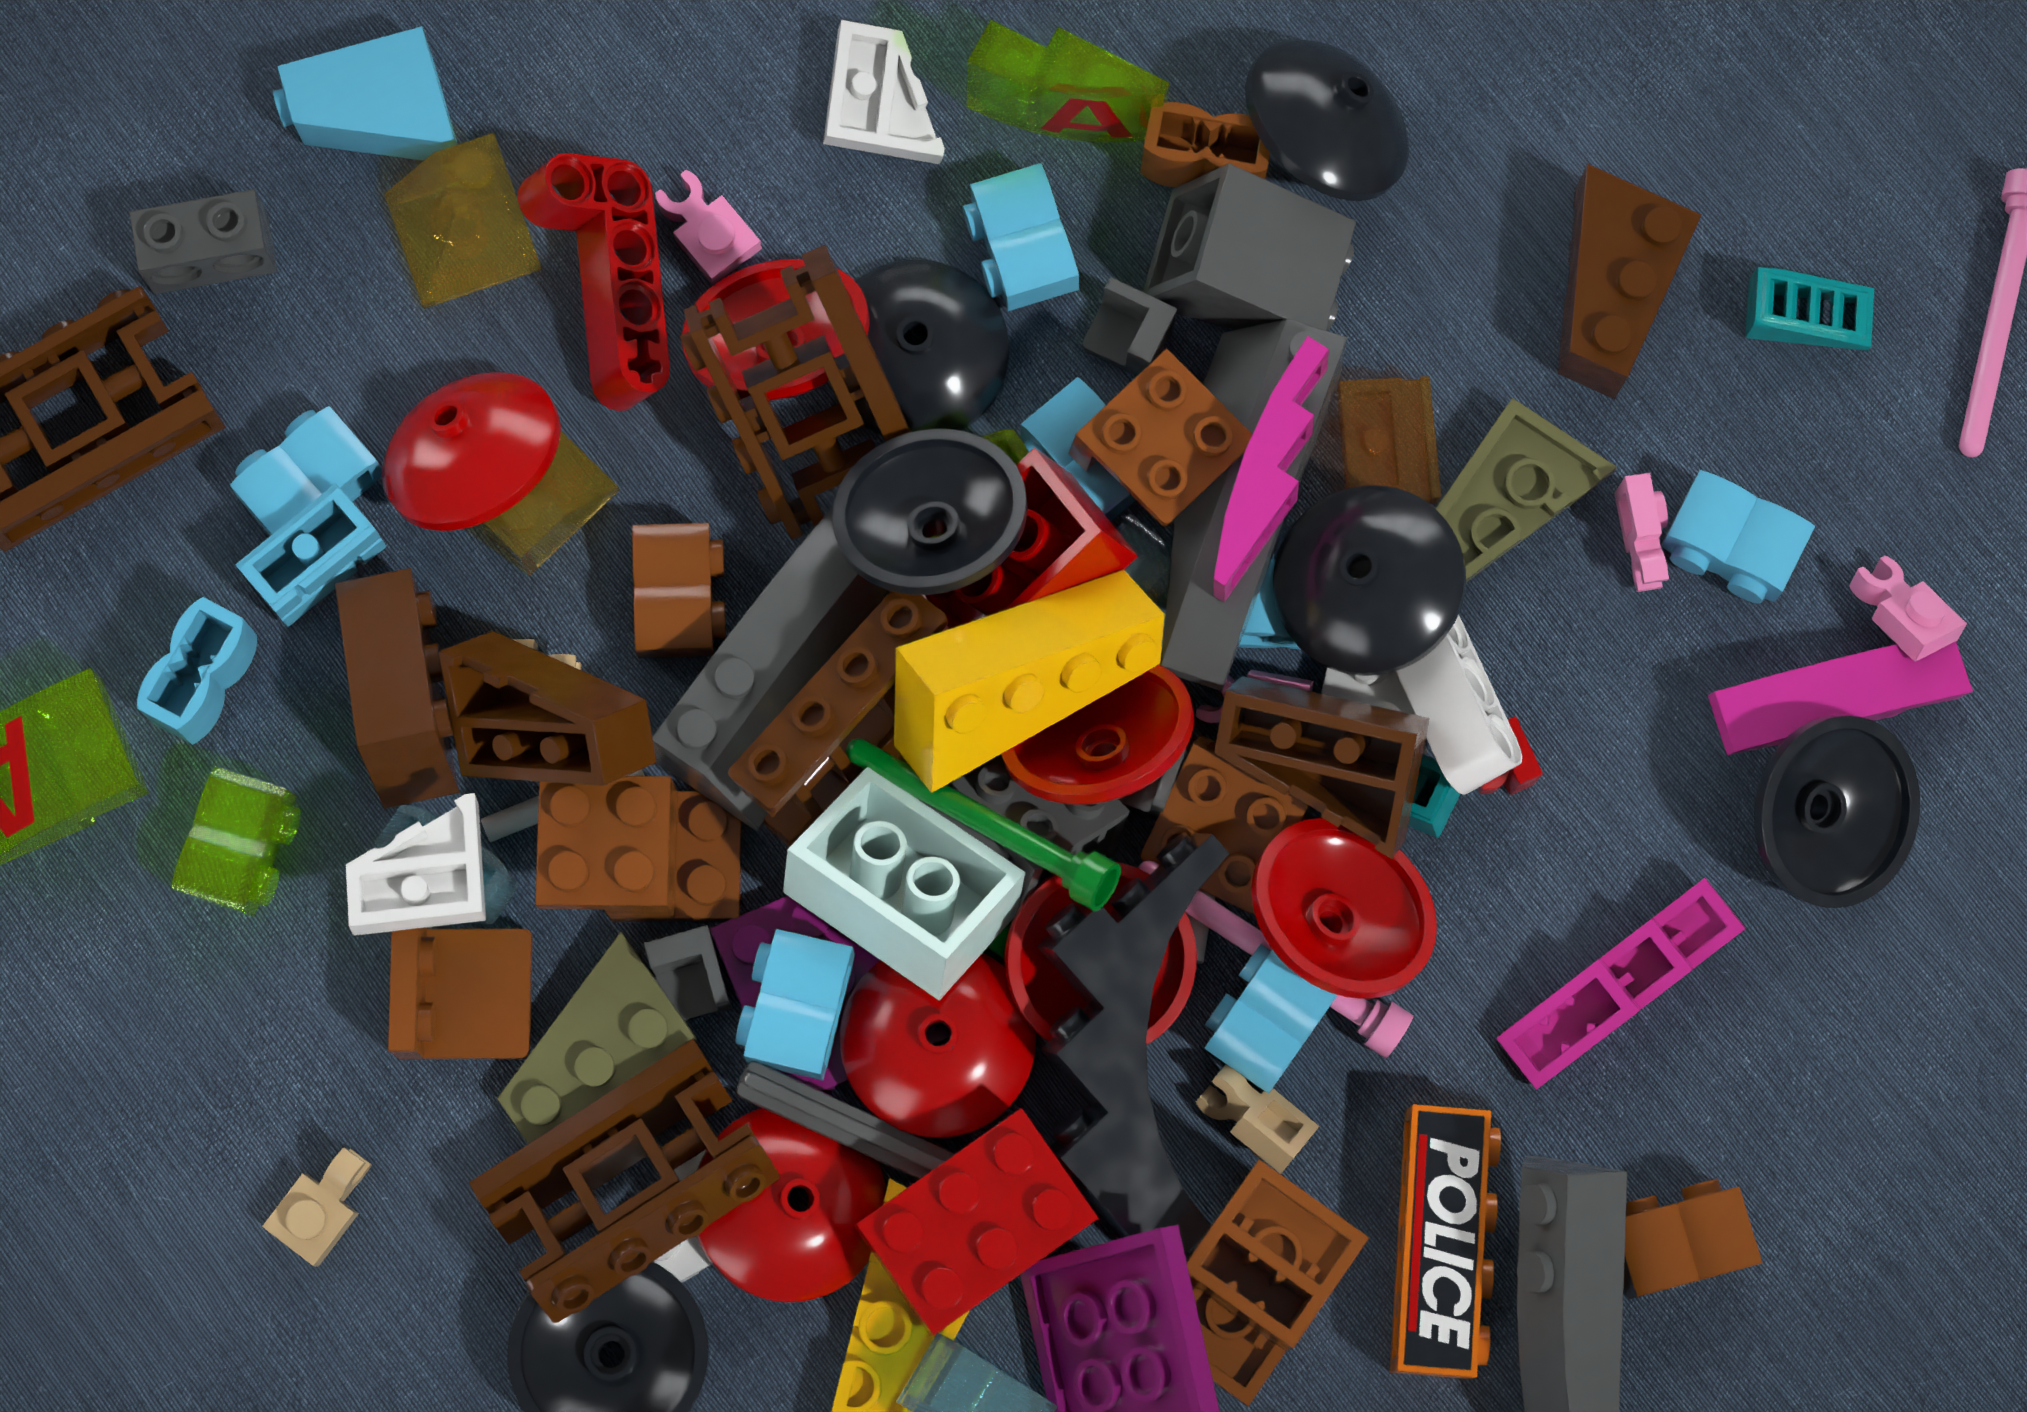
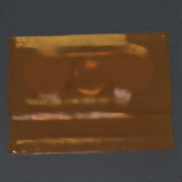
[1336,376,1441,504]

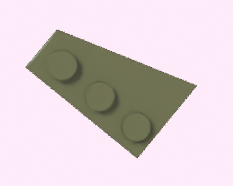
[1436,398,1617,583]
[497,932,697,1144]

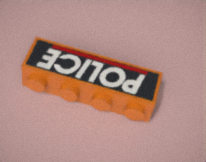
[1389,1104,1501,1379]

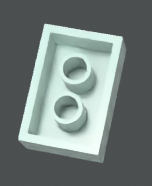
[783,767,1025,1000]

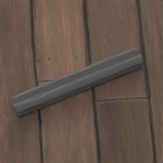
[736,1061,956,1180]

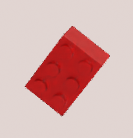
[922,447,1138,632]
[855,1108,1099,1336]

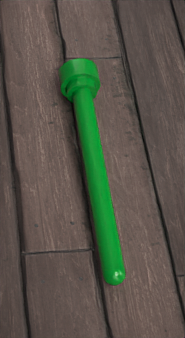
[845,738,1121,911]

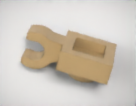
[1196,1064,1319,1174]
[262,1147,372,1267]

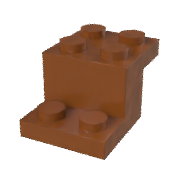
[535,776,743,922]
[1186,1159,1369,1407]

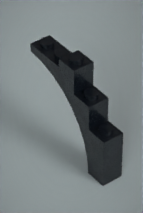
[1037,833,1229,1254]

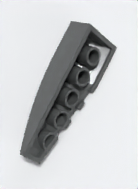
[1161,319,1347,691]
[652,507,887,832]
[1517,1155,1627,1412]

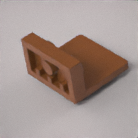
[1068,349,1253,526]
[1140,734,1308,913]
[388,927,533,1060]

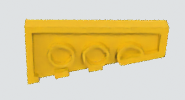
[831,1179,970,1412]

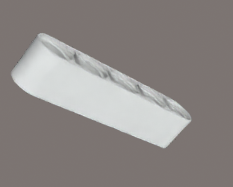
[1351,560,1522,795]

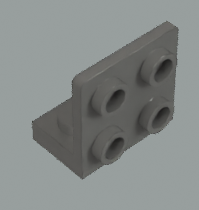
[950,754,1129,909]

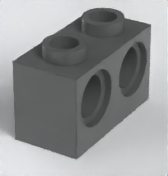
[129,189,278,295]

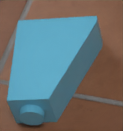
[273,26,462,164]

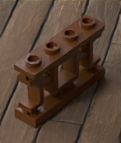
[680,244,911,540]
[0,286,226,552]
[728,591,949,847]
[469,1039,780,1323]

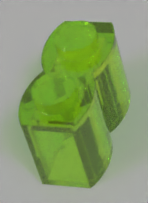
[171,766,301,917]

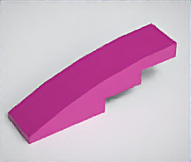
[1214,335,1329,603]
[1708,641,1973,756]
[1496,877,1746,1090]

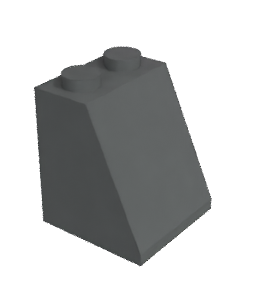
[1143,163,1356,331]

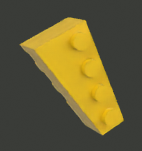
[894,570,1165,793]

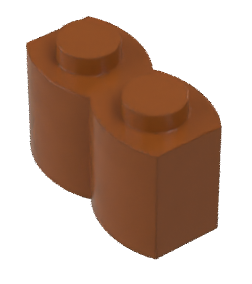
[1140,102,1270,188]
[632,523,726,659]
[1623,1179,1762,1300]

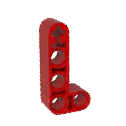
[517,153,670,411]

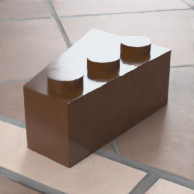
[1558,164,1702,399]
[335,568,459,809]
[439,631,657,786]
[1214,676,1430,859]

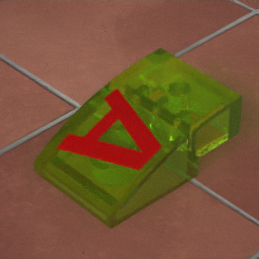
[967,20,1170,142]
[0,668,149,865]

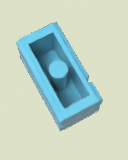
[235,483,386,627]

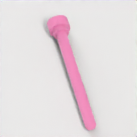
[1959,169,2027,458]
[1138,861,1414,1059]

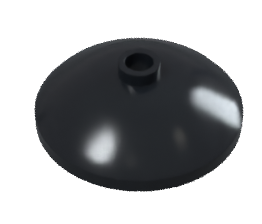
[1245,39,1409,201]
[828,259,1009,436]
[832,429,1028,595]
[1273,485,1466,676]
[1754,714,1920,908]
[507,1262,709,1412]

